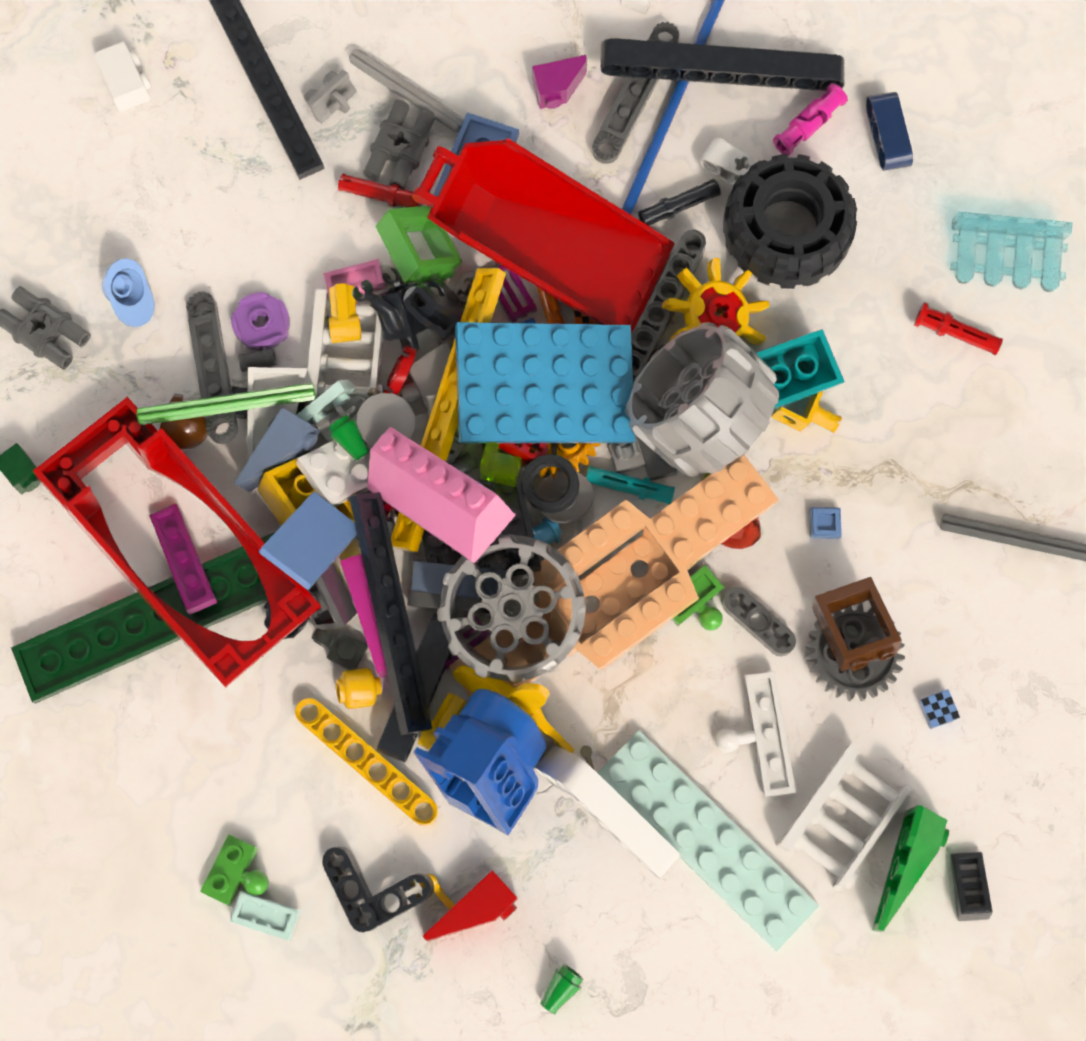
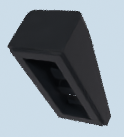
[950,852,993,921]

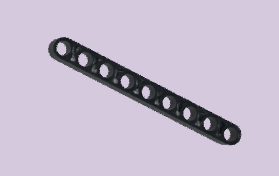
[600,38,845,91]

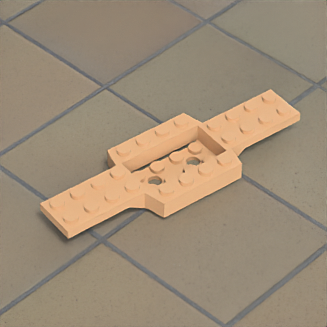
[449,455,779,697]

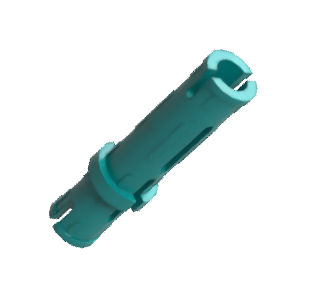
[586,465,675,505]

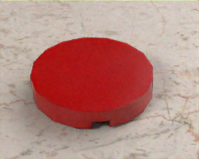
[383,345,417,395]

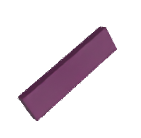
[149,503,217,615]

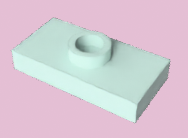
[229,891,301,941]

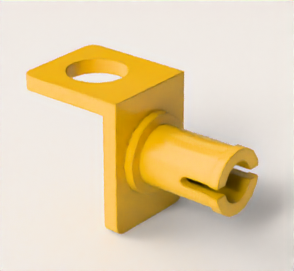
[771,391,842,433]

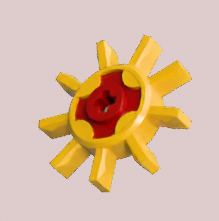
[662,258,770,346]

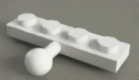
[715,671,796,798]

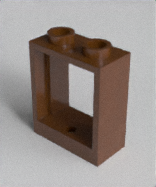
[812,577,902,672]

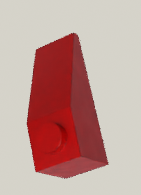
[422,870,518,942]

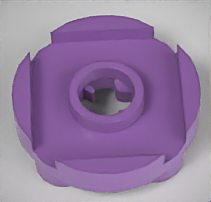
[231,292,290,350]

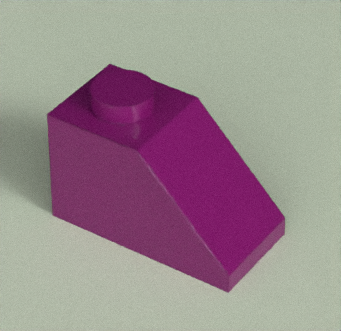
[532,55,587,109]

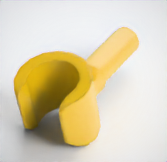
[419,874,455,910]

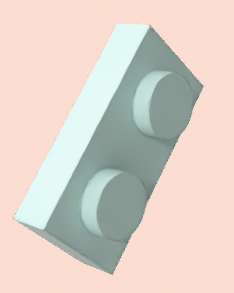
[296,380,356,426]

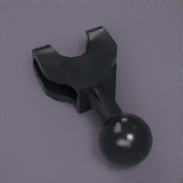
[403,279,464,339]

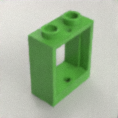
[375,206,463,284]

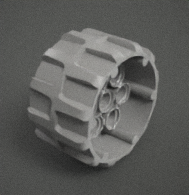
[625,322,779,477]
[437,535,586,683]

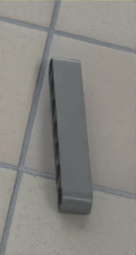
[631,229,706,383]

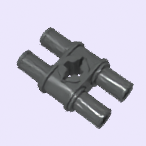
[363,99,436,189]
[0,286,91,370]

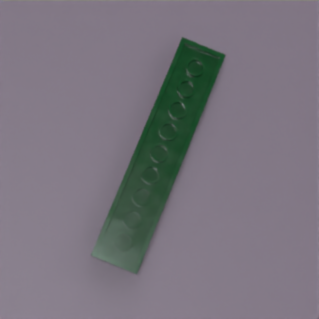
[11,532,275,704]

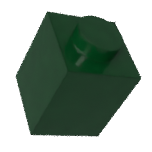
[0,443,40,495]

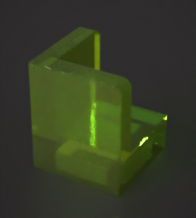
[480,442,522,487]

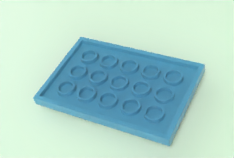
[455,322,636,443]

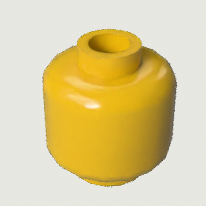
[335,668,382,709]

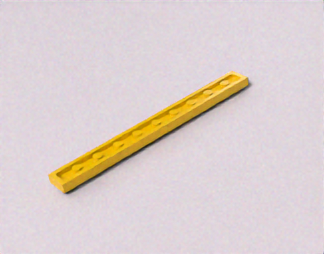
[391,268,506,552]

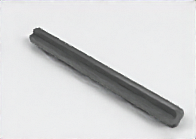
[940,513,1086,561]

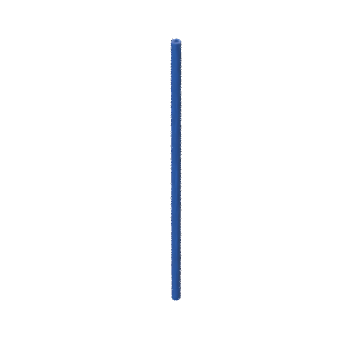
[622,0,725,215]

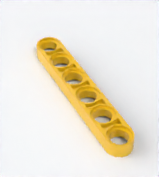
[295,698,438,826]

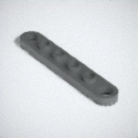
[592,21,680,164]
[186,291,238,444]

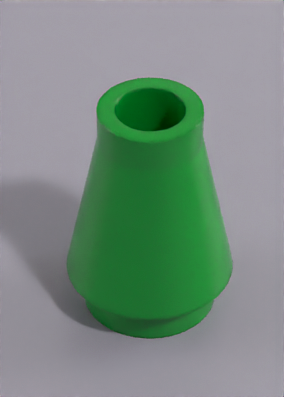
[328,415,369,461]
[540,964,584,1014]

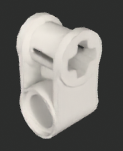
[699,137,754,185]

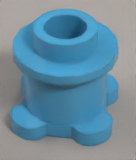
[532,517,562,555]

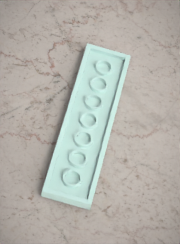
[597,730,819,952]

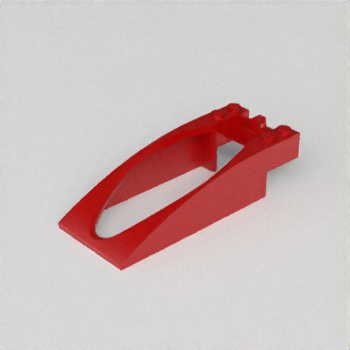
[33,396,321,688]

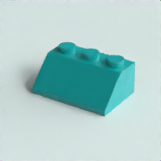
[756,329,845,409]

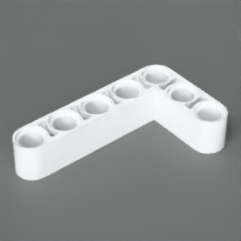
[535,745,680,879]

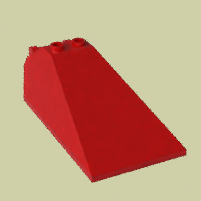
[411,138,675,334]

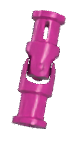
[772,83,848,157]

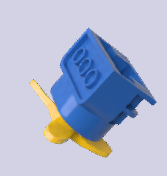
[414,666,575,836]

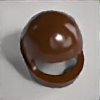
[159,393,208,449]

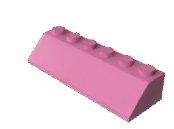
[367,427,515,563]

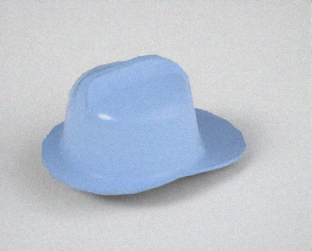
[101,258,155,327]

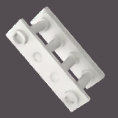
[306,289,384,406]
[776,743,913,891]

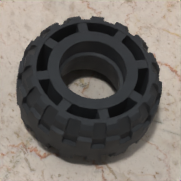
[723,154,858,289]

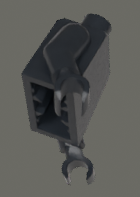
[352,268,427,354]

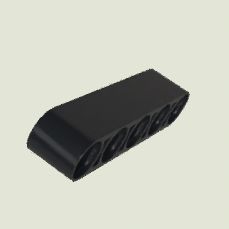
[377,613,462,763]

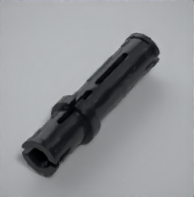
[638,178,721,226]

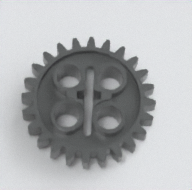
[805,603,905,701]

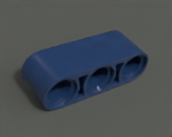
[866,92,913,171]

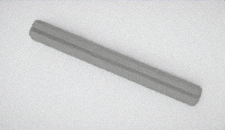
[349,49,464,133]

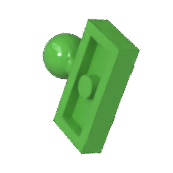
[671,565,724,631]
[200,834,269,906]

